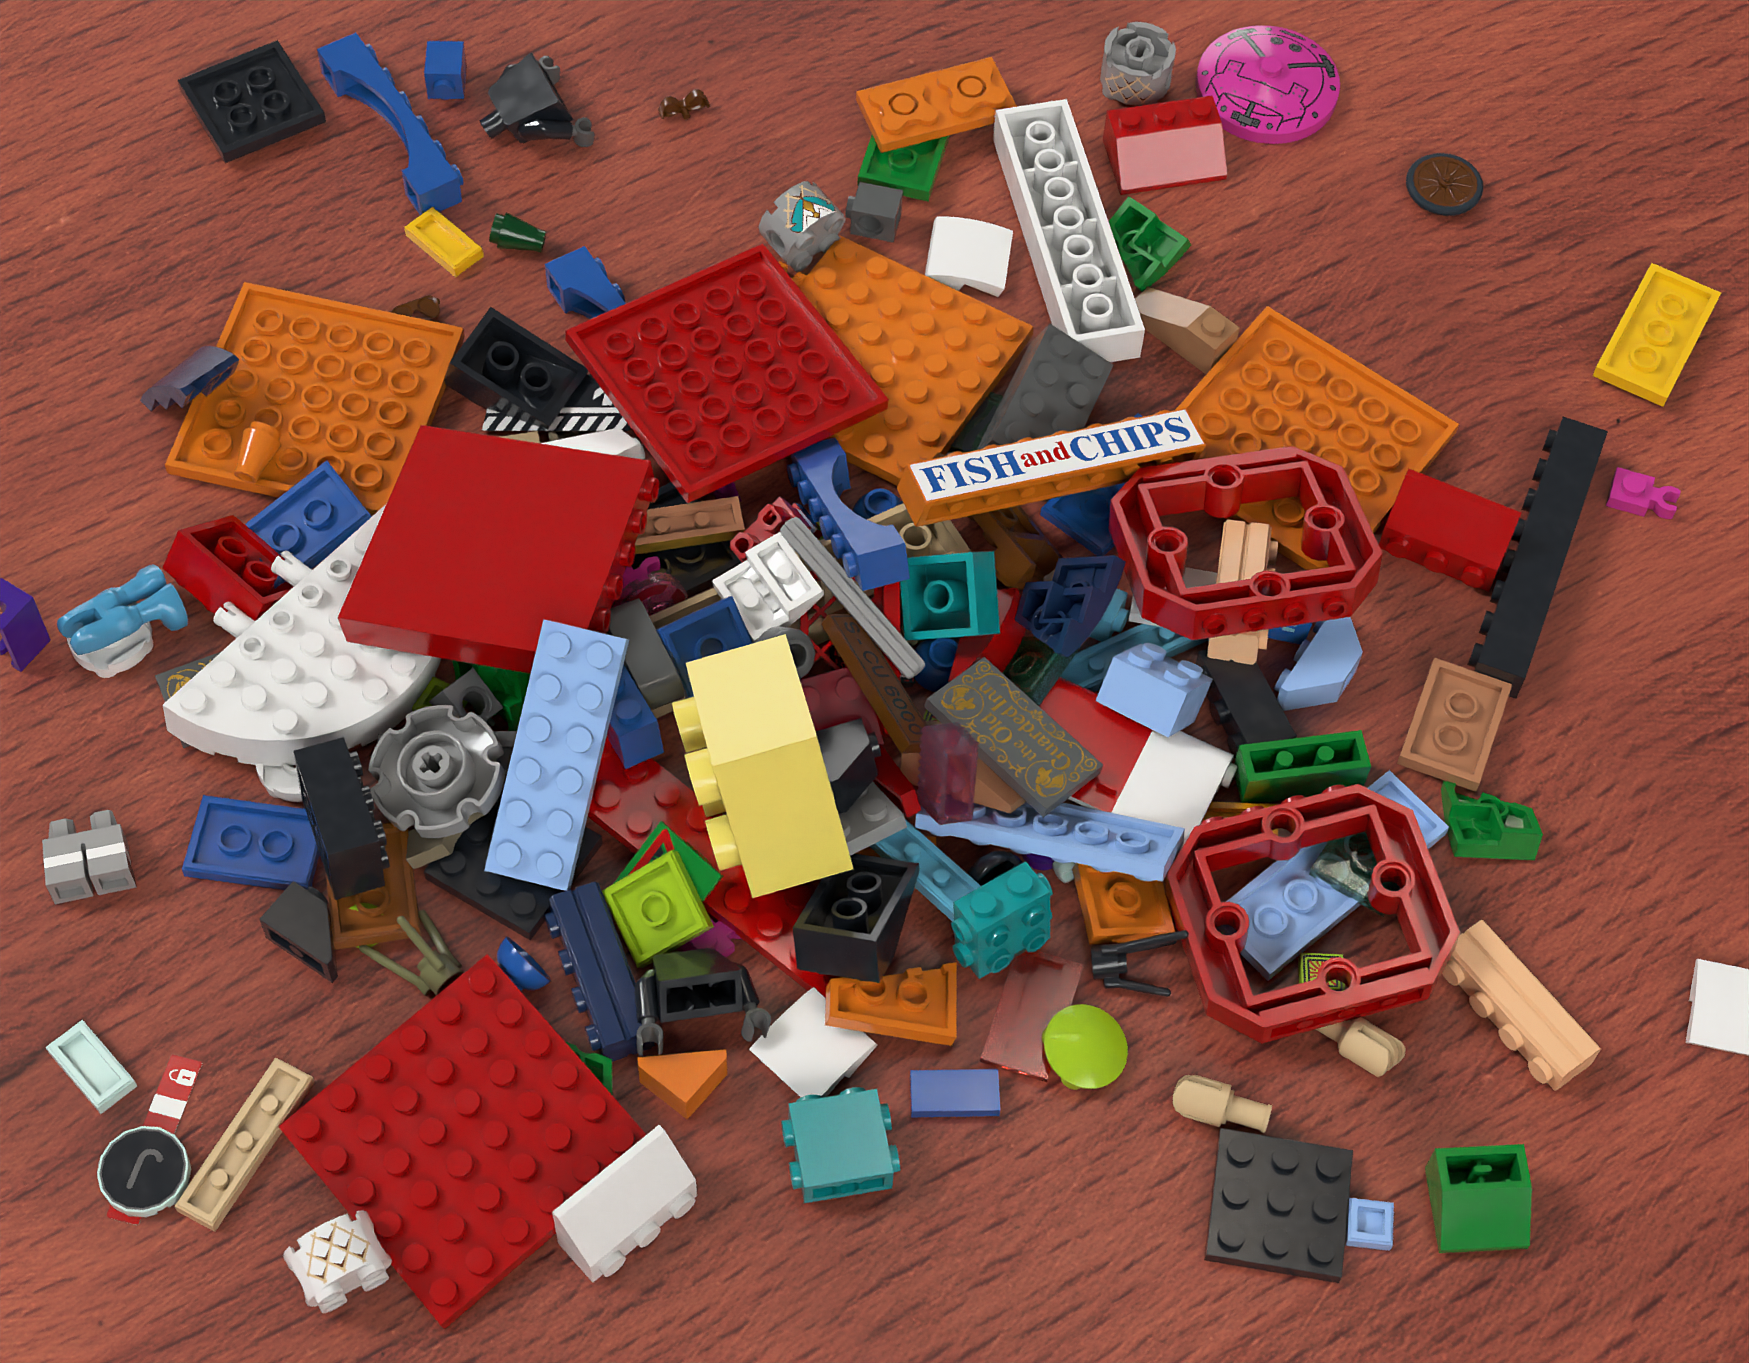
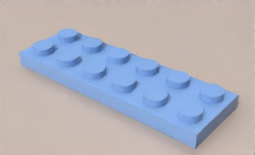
[484,619,629,891]
[1216,770,1449,981]
[915,791,1185,881]

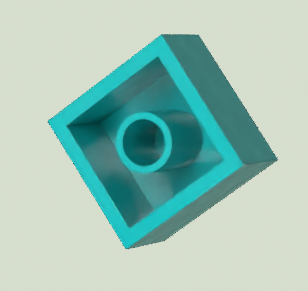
[900,551,1000,641]

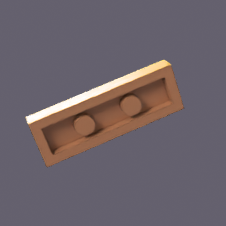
[635,496,745,554]

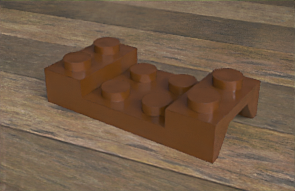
[932,452,1063,589]

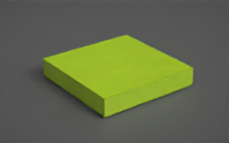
[602,850,714,968]

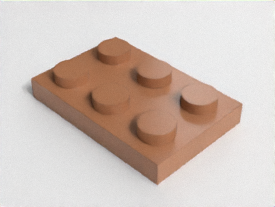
[1397,657,1512,792]

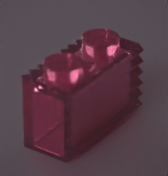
[916,722,979,825]

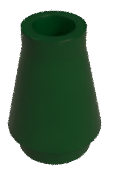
[489,212,547,253]

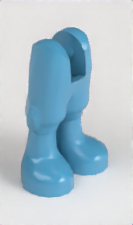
[57,564,188,655]

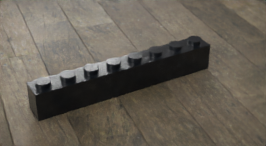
[1467,416,1608,699]

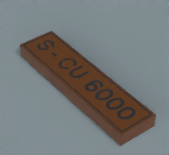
[821,614,938,754]

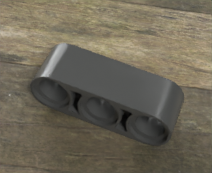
[605,598,685,710]

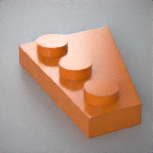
[825,962,957,1046]

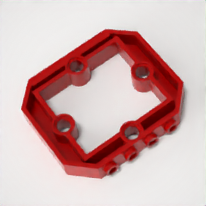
[1109,446,1383,640]
[1165,784,1460,1044]

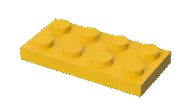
[1593,263,1721,407]

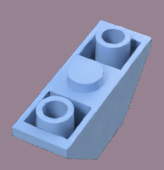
[1274,617,1363,711]

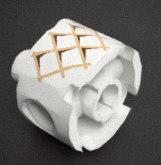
[283,1210,392,1313]

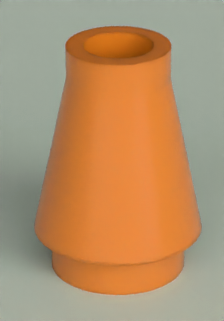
[234,421,281,484]

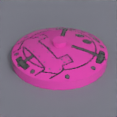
[1195,25,1340,144]

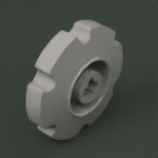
[369,705,506,838]

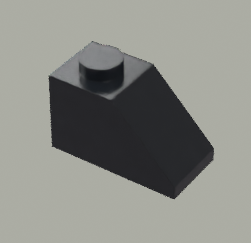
[816,718,882,814]
[259,881,338,983]

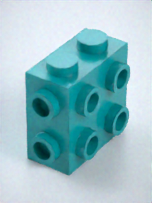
[951,861,1053,979]
[781,1087,900,1203]

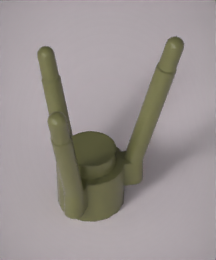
[359,910,463,996]

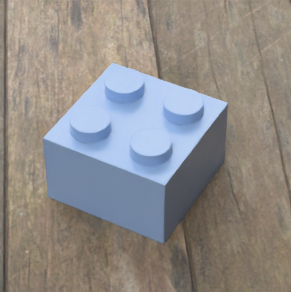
[1095,643,1213,738]

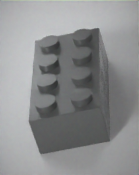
[977,324,1113,450]

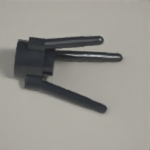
[1091,930,1189,997]

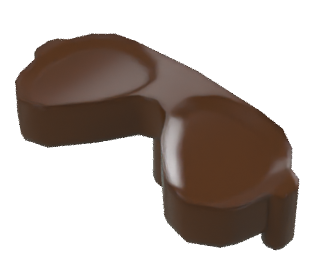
[658,89,710,120]
[391,295,440,318]

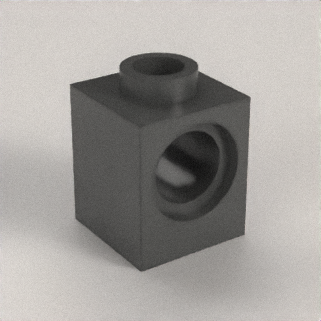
[845,182,903,242]
[429,668,503,728]

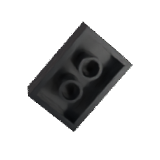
[293,737,390,900]

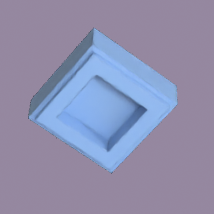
[1345,1198,1394,1251]

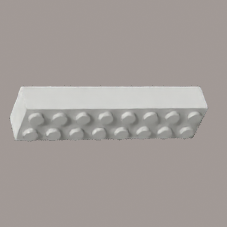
[993,99,1145,362]

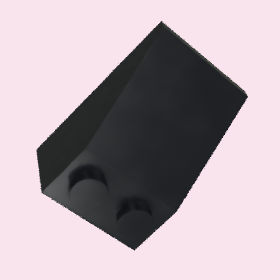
[444,307,588,430]
[793,854,920,983]

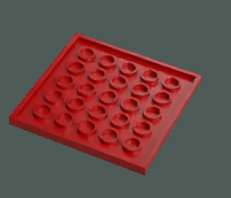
[565,243,889,503]
[278,954,647,1330]

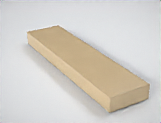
[175,1058,315,1232]

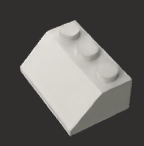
[552,1125,697,1282]

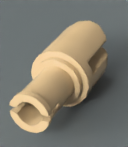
[1316,1017,1406,1077]
[1173,1075,1272,1133]

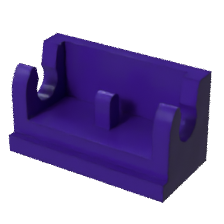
[0,578,51,672]

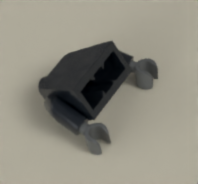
[479,52,595,147]
[634,948,771,1056]

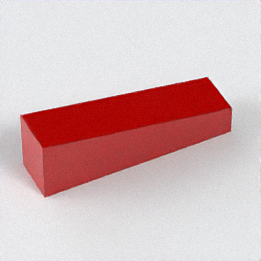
[873,745,921,818]

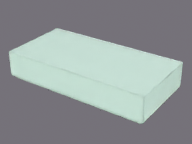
[46,1020,137,1114]

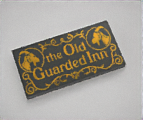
[924,657,1103,817]

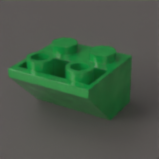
[1425,1144,1532,1253]

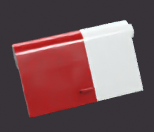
[1036,676,1237,850]

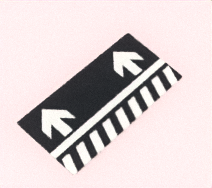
[482,374,630,431]

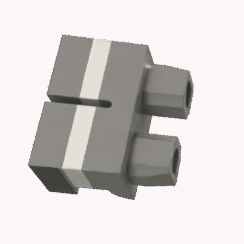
[42,810,137,904]

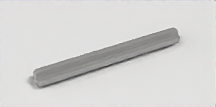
[780,517,925,679]

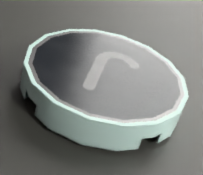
[97,1126,191,1217]

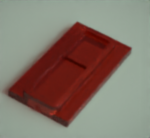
[980,948,1084,1082]

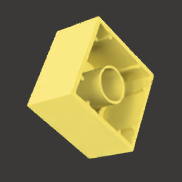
[672,634,853,898]

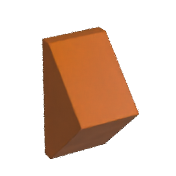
[637,1049,727,1119]

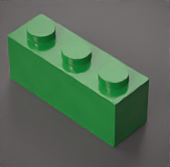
[1234,730,1371,803]

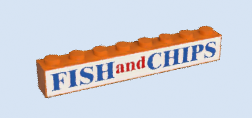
[897,408,1206,527]

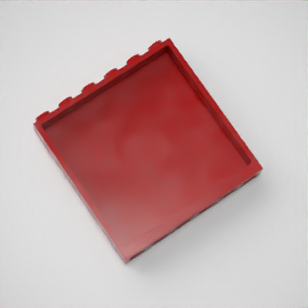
[337,425,659,674]

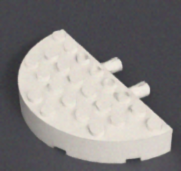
[163,505,441,766]

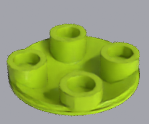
[1042,1004,1128,1090]

